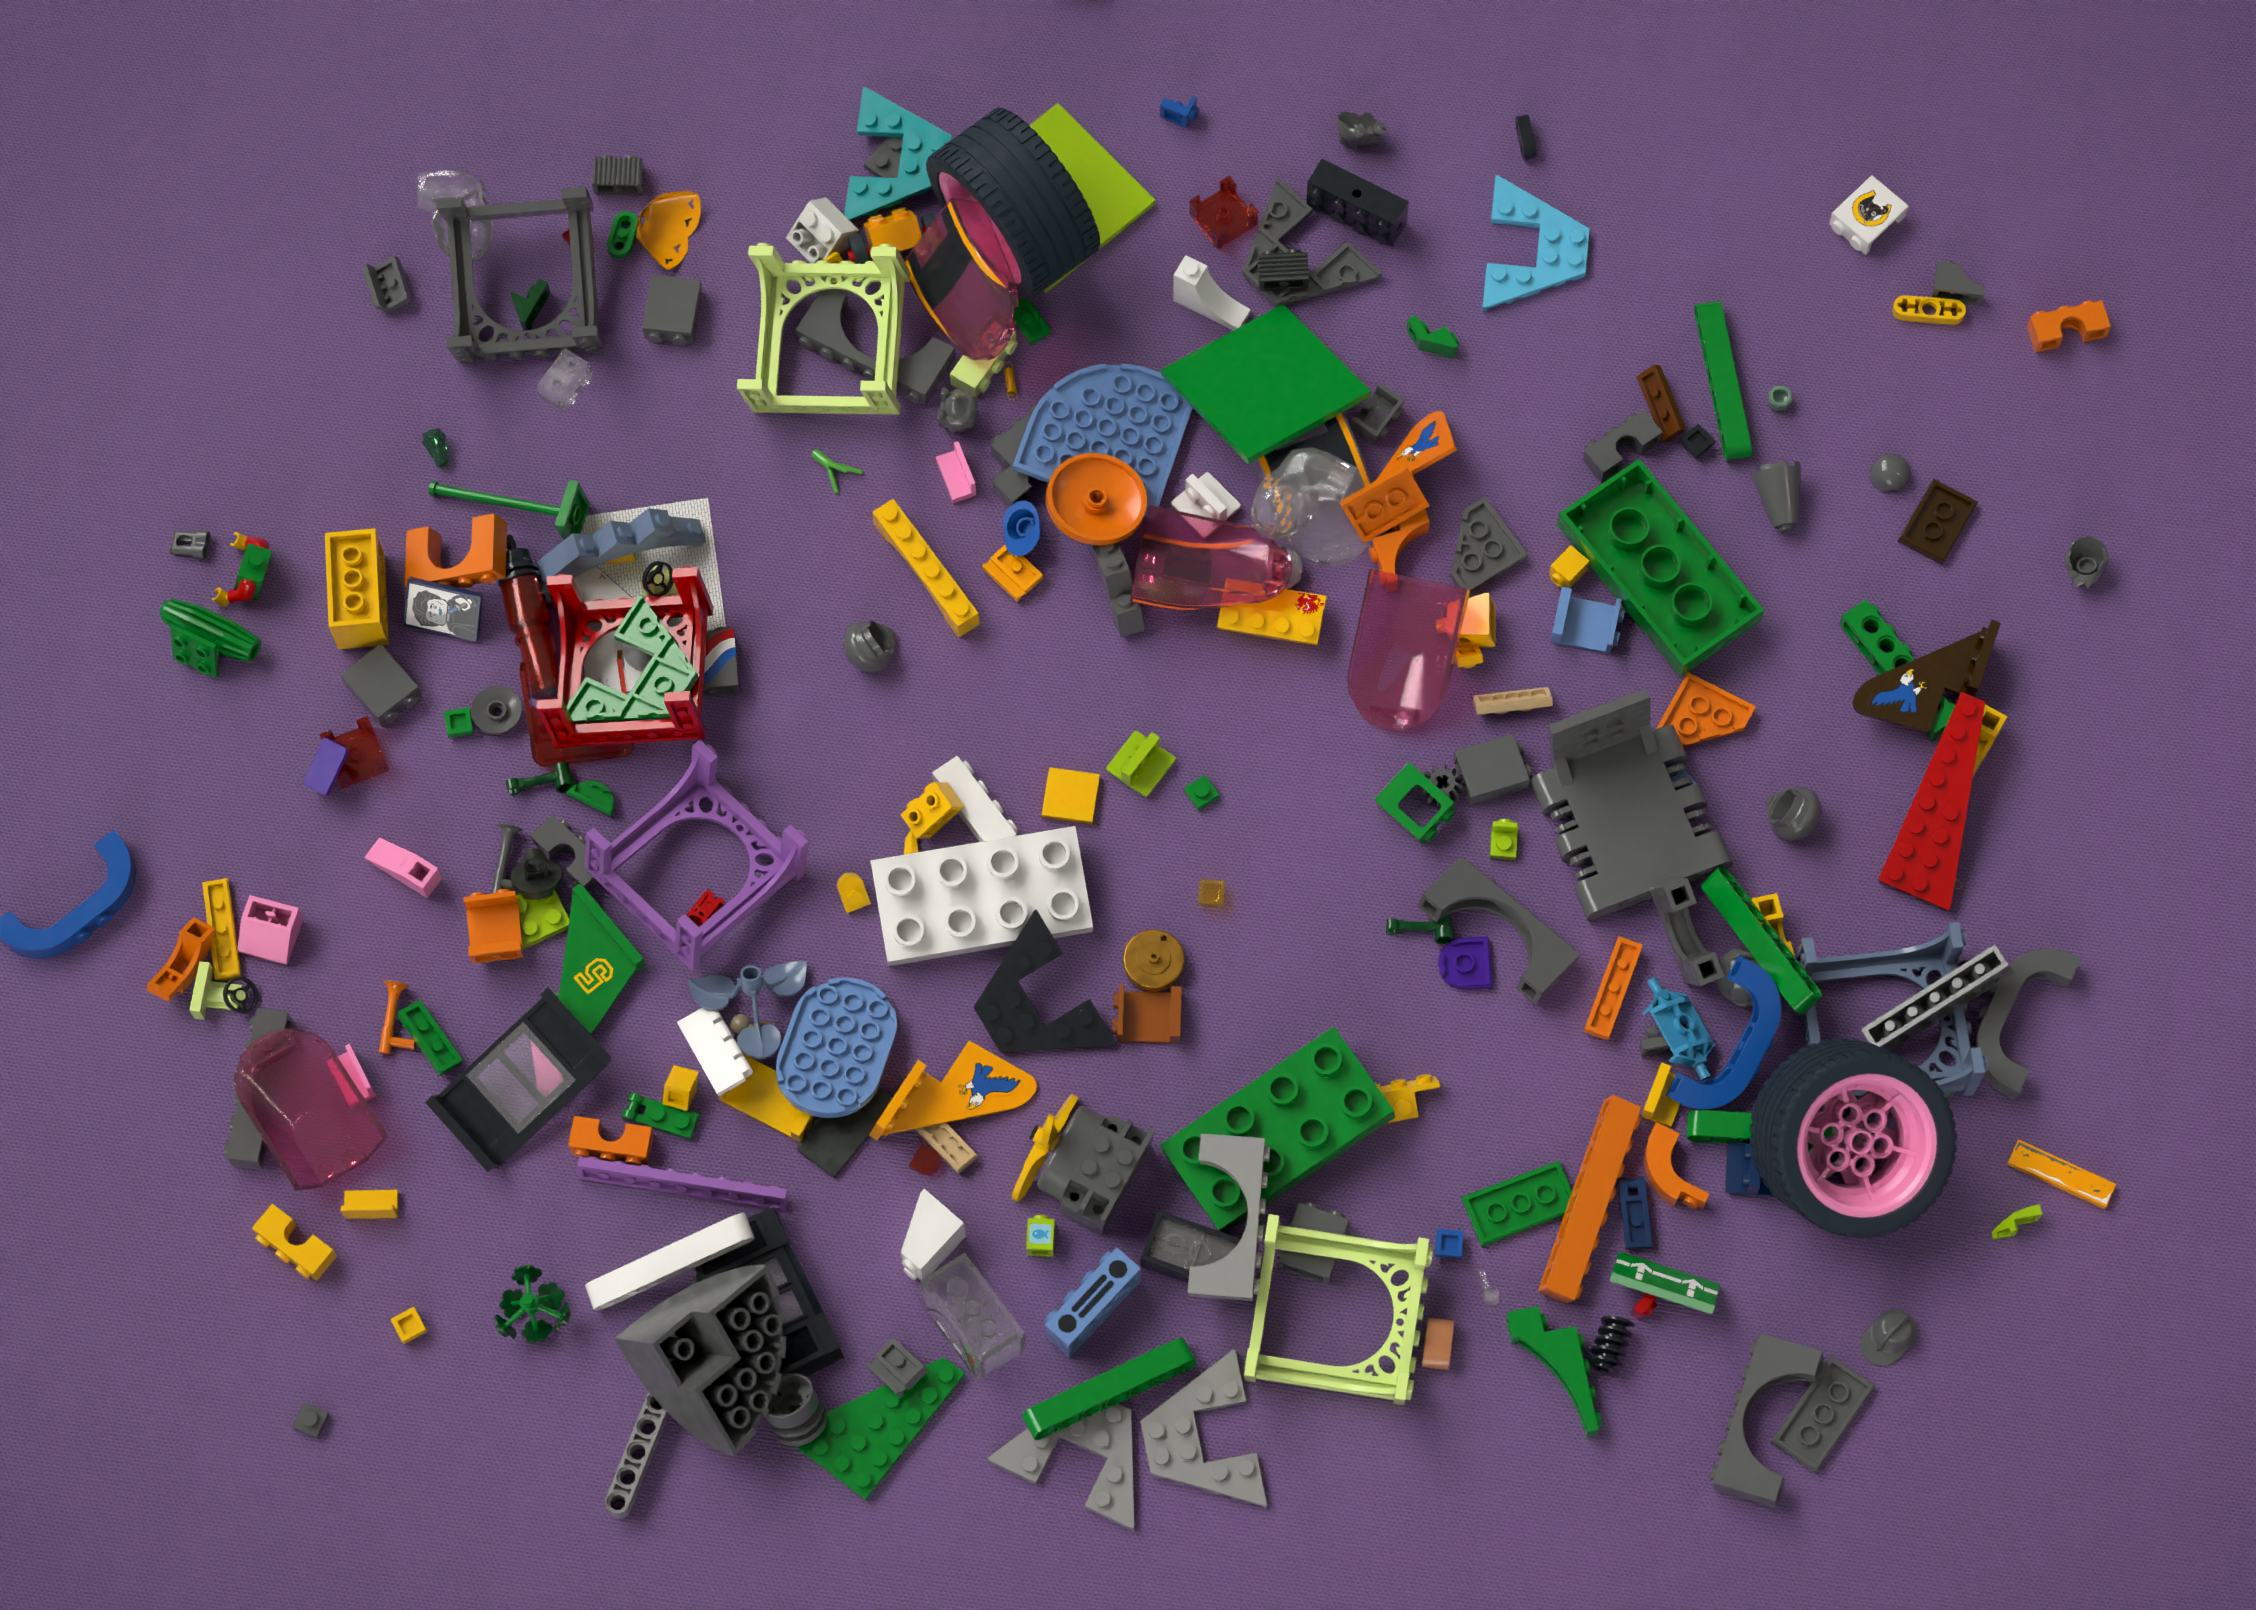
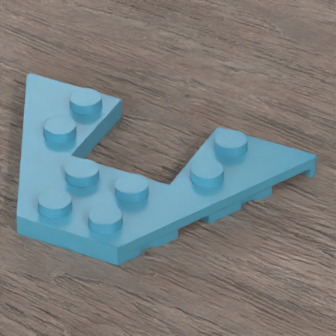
[1482,175,1589,312]

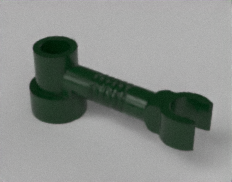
[505,762,576,795]
[1386,914,1455,944]

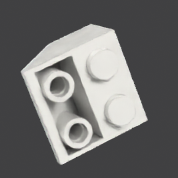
[786,198,859,263]

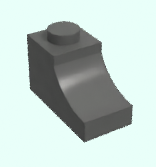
[1931,261,1985,306]

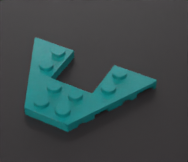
[844,87,953,221]

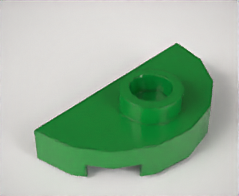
[566,780,615,818]

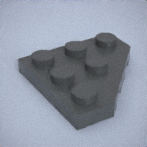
[1450,497,1528,597]

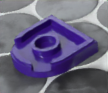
[1438,936,1492,990]

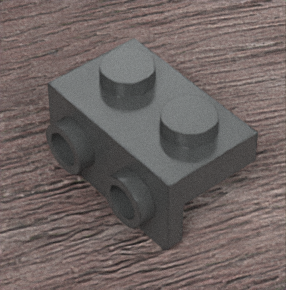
[363,256,413,314]

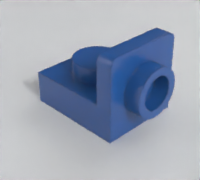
[1160,96,1199,128]

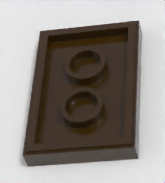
[1898,479,1978,565]

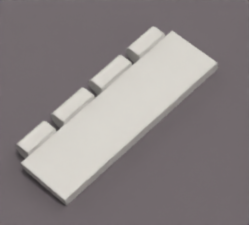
[677,1008,753,1096]

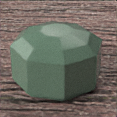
[1768,386,1792,411]

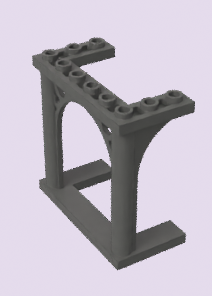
[436,187,604,363]

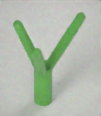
[811,449,863,494]

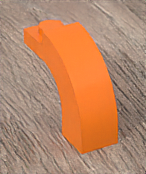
[1644,1122,1710,1210]

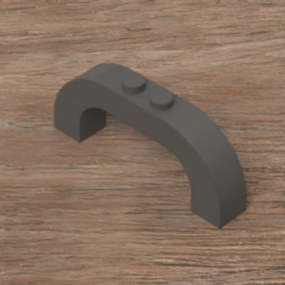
[1974,948,2081,1100]

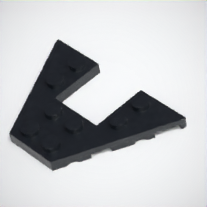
[973,909,1117,1052]

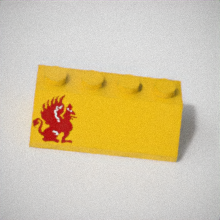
[1217,579,1327,646]

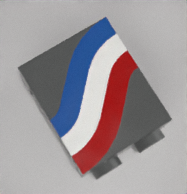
[683,627,740,698]

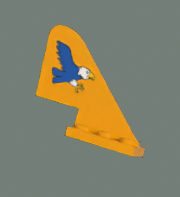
[869,1041,1037,1141]

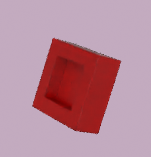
[1631,1293,1658,1320]

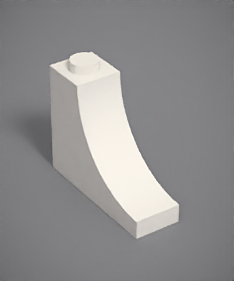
[1174,255,1251,330]

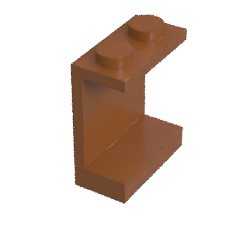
[1112,985,1182,1044]

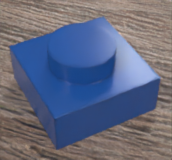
[1435,1229,1463,1259]

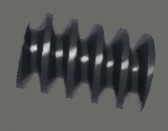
[1588,1316,1635,1376]

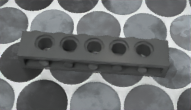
[1861,944,2014,1052]

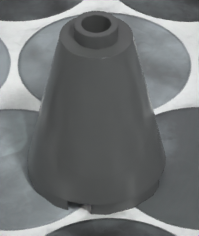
[1751,461,1801,532]

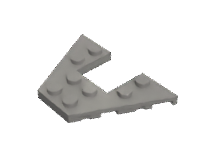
[1141,1349,1267,1508]
[987,1404,1134,1531]

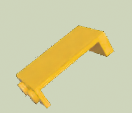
[718,1052,816,1143]

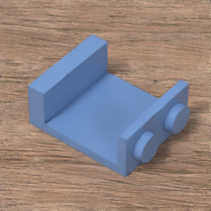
[1551,587,1625,654]

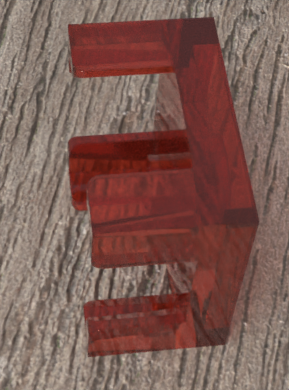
[1189,175,1258,250]
[319,716,390,789]

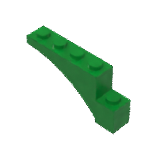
[1506,1306,1602,1438]

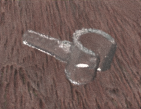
[1478,1269,1499,1305]

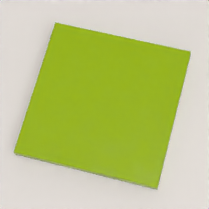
[1030,103,1156,293]

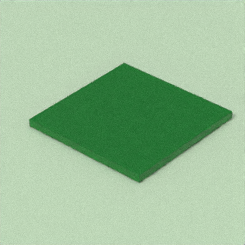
[1161,304,1371,464]

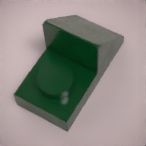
[510,279,551,331]

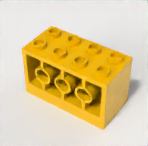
[325,528,389,650]

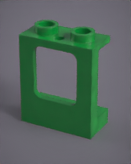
[1374,762,1456,845]

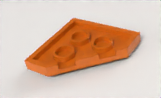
[1656,672,1756,747]

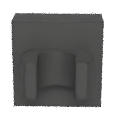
[1639,1026,1669,1057]

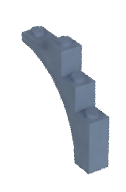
[537,508,706,584]

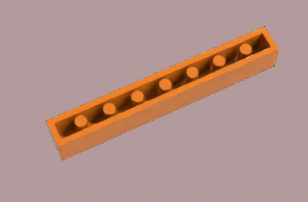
[1537,1095,1641,1304]

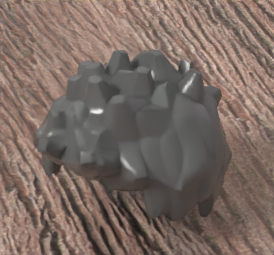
[1337,111,1387,150]
[2065,535,2109,588]

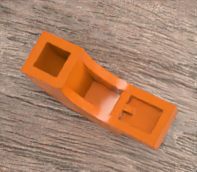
[147,917,216,1002]

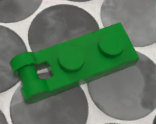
[621,1092,700,1141]

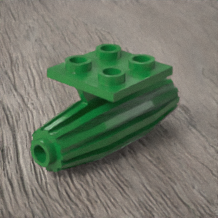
[159,598,262,679]

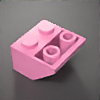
[237,895,304,965]

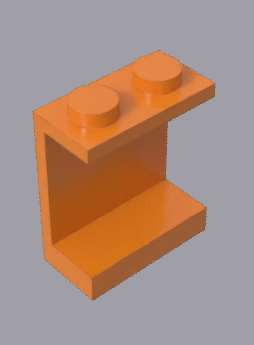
[463,889,524,964]

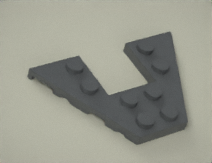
[1242,178,1382,307]

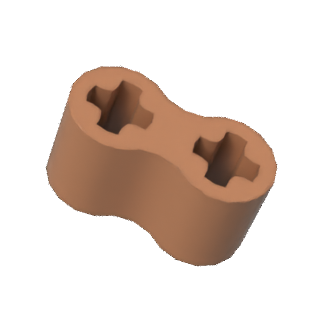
[1422,1317,1454,1370]

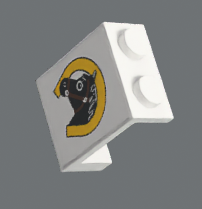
[1829,175,1908,255]

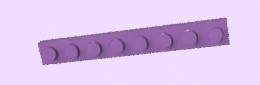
[577,1157,788,1212]

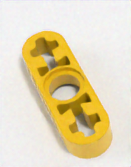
[1892,295,1966,325]

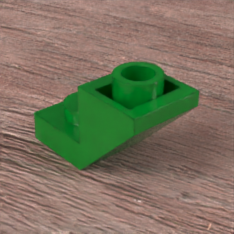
[1406,315,1459,358]

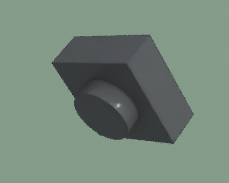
[292,1403,329,1439]

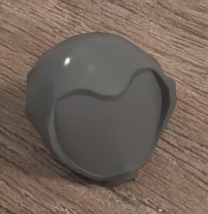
[843,620,896,673]
[1766,787,1822,842]
[1716,948,1762,1007]

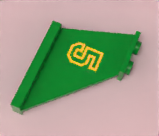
[556,883,646,1035]

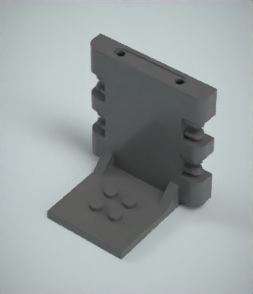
[1530,688,1733,922]

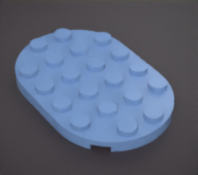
[776,977,897,1118]

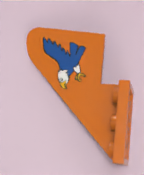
[1339,411,1457,543]

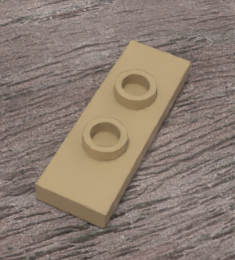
[1473,687,1553,715]
[915,1123,978,1175]

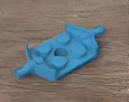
[1643,977,1715,1081]

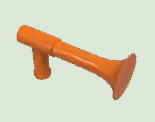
[378,981,416,1055]

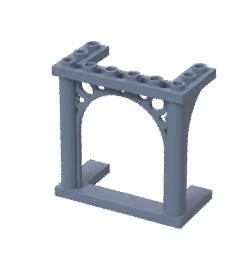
[1795,922,1988,1111]

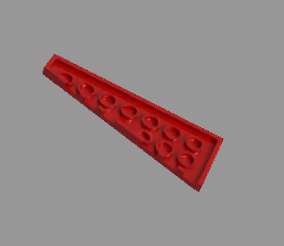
[1878,692,1985,911]

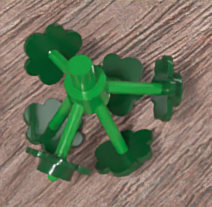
[494,1265,571,1344]

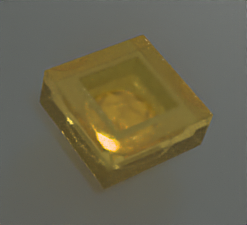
[1197,879,1226,908]

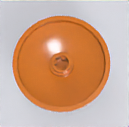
[1046,453,1147,545]

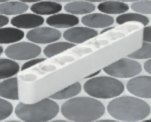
[585,1213,755,1311]

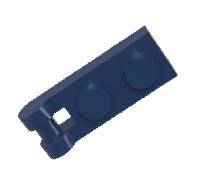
[1617,1176,1652,1250]

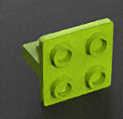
[1106,731,1176,797]

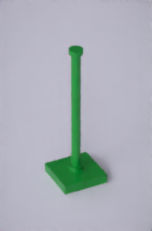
[429,480,590,540]

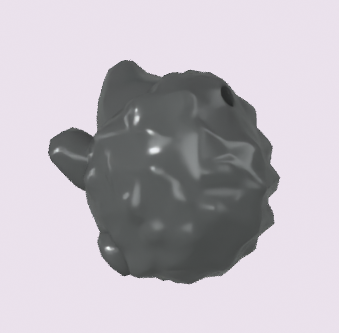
[937,387,979,433]

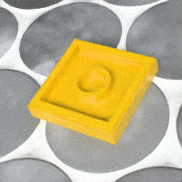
[1041,767,1100,825]

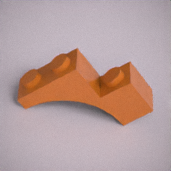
[1368,509,1430,593]

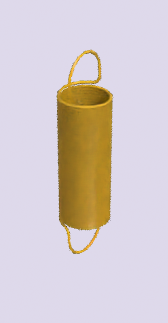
[1003,362,1017,400]

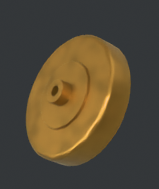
[1123,929,1185,992]

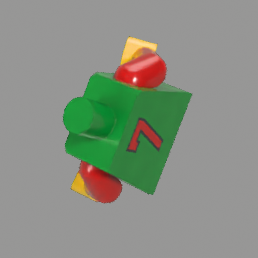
[212,532,272,607]

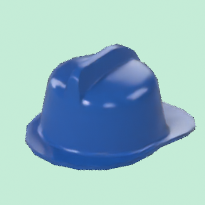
[1003,501,1043,556]

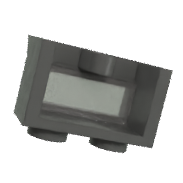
[1349,382,1404,444]

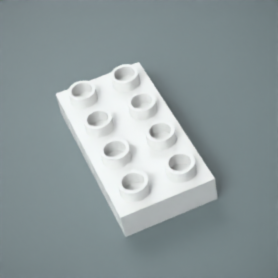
[870,826,1093,966]

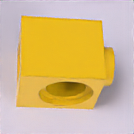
[1549,545,1589,588]
[662,1065,699,1111]

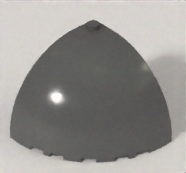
[614,1265,786,1456]

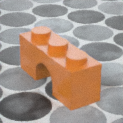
[2027,300,2111,353]
[568,1116,654,1166]

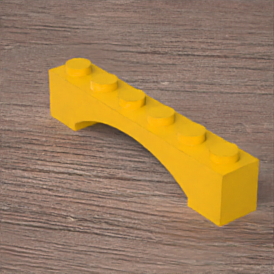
[872,499,980,638]

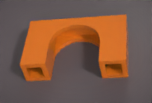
[404,513,507,588]

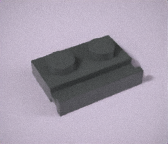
[866,1338,928,1399]

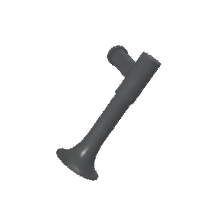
[491,823,523,894]

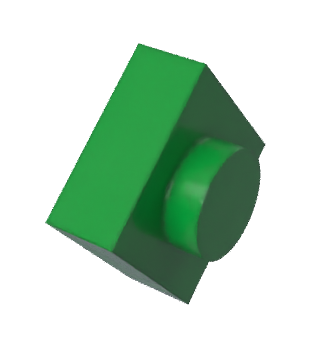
[444,707,474,738]
[1184,775,1219,811]

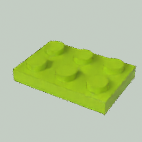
[517,890,569,950]

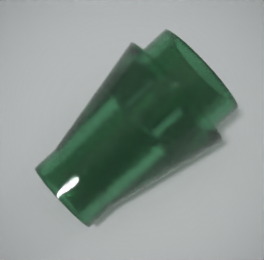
[422,428,450,468]

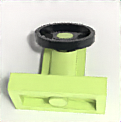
[641,561,679,597]
[189,961,259,1020]

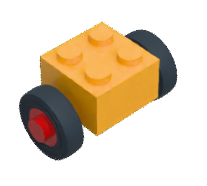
[847,208,946,264]

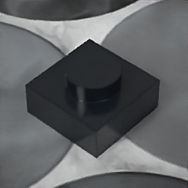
[1679,424,1715,460]

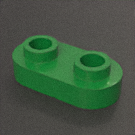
[607,211,638,259]

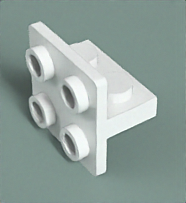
[1172,472,1240,537]

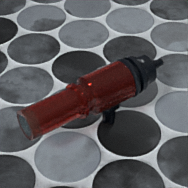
[498,534,559,699]

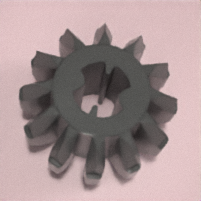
[1421,764,1464,808]

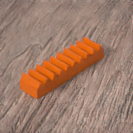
[1584,936,1643,1041]

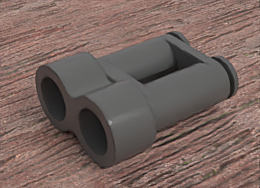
[170,530,211,560]

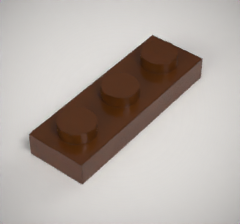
[1637,364,1686,442]

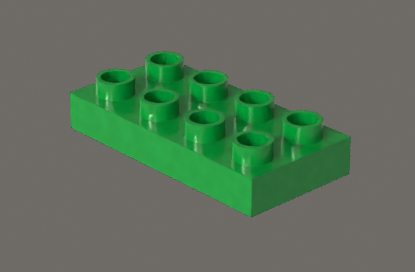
[1557,459,1764,677]
[1160,1026,1395,1233]

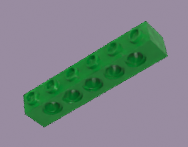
[1839,599,1955,742]

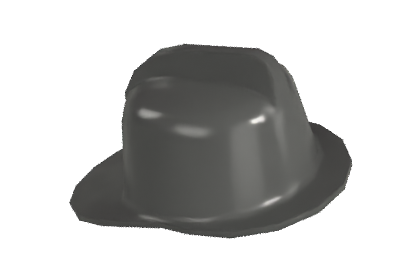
[1860,1309,1918,1366]

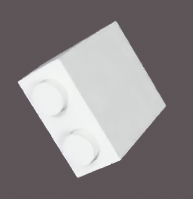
[901,1189,966,1282]

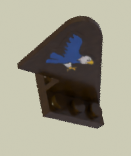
[1852,619,2001,734]

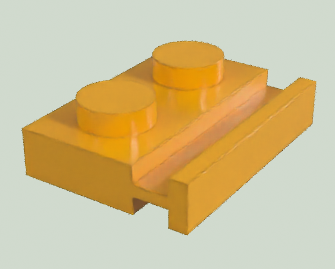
[982,545,1043,602]

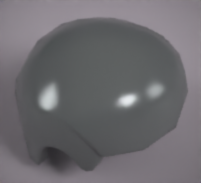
[1869,454,1911,492]

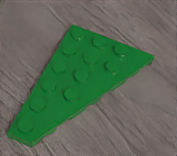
[794,1357,965,1501]

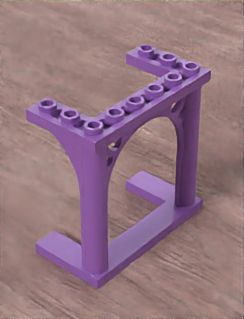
[585,740,809,971]

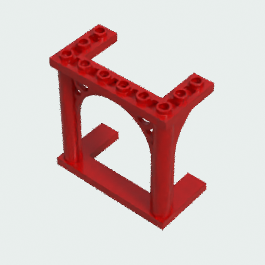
[537,566,714,748]

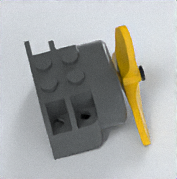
[1012,1094,1155,1236]

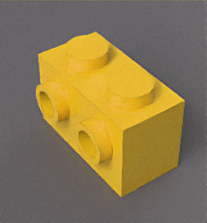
[900,782,965,839]

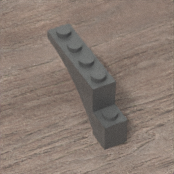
[991,403,1038,507]
[1089,543,1145,637]

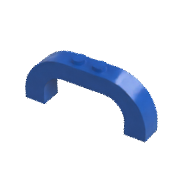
[0,830,136,958]
[1666,955,1781,1109]

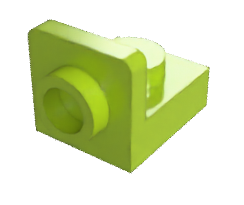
[1490,819,1519,861]

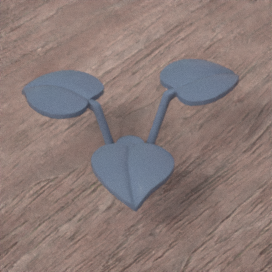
[688,961,807,1059]

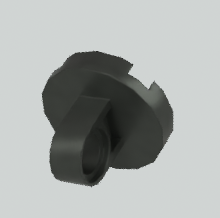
[511,848,563,900]

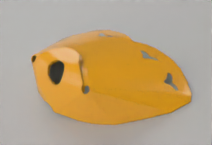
[636,191,701,270]

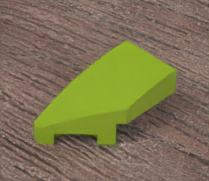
[1991,1204,2042,1240]

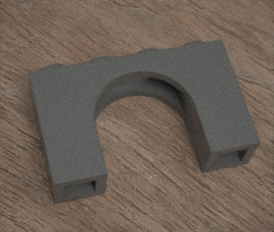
[1649,877,1724,986]

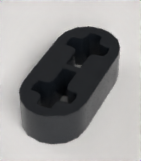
[1515,114,1536,159]

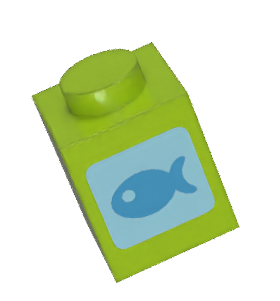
[1026,1215,1055,1257]

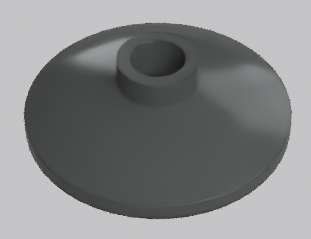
[471,686,522,734]

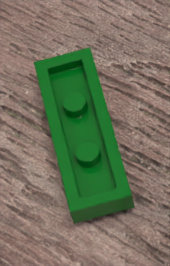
[397,1000,463,1076]

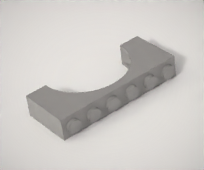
[1188,1134,1270,1301]

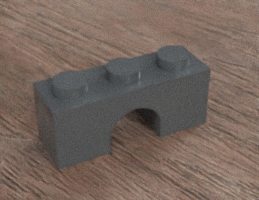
[1583,410,1662,482]
[530,815,599,893]

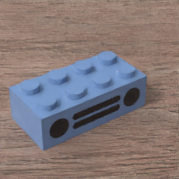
[1045,1247,1141,1359]

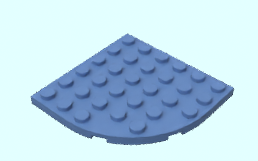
[1011,363,1193,522]

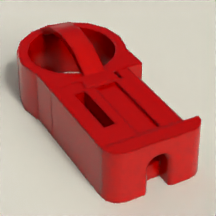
[686,890,724,927]

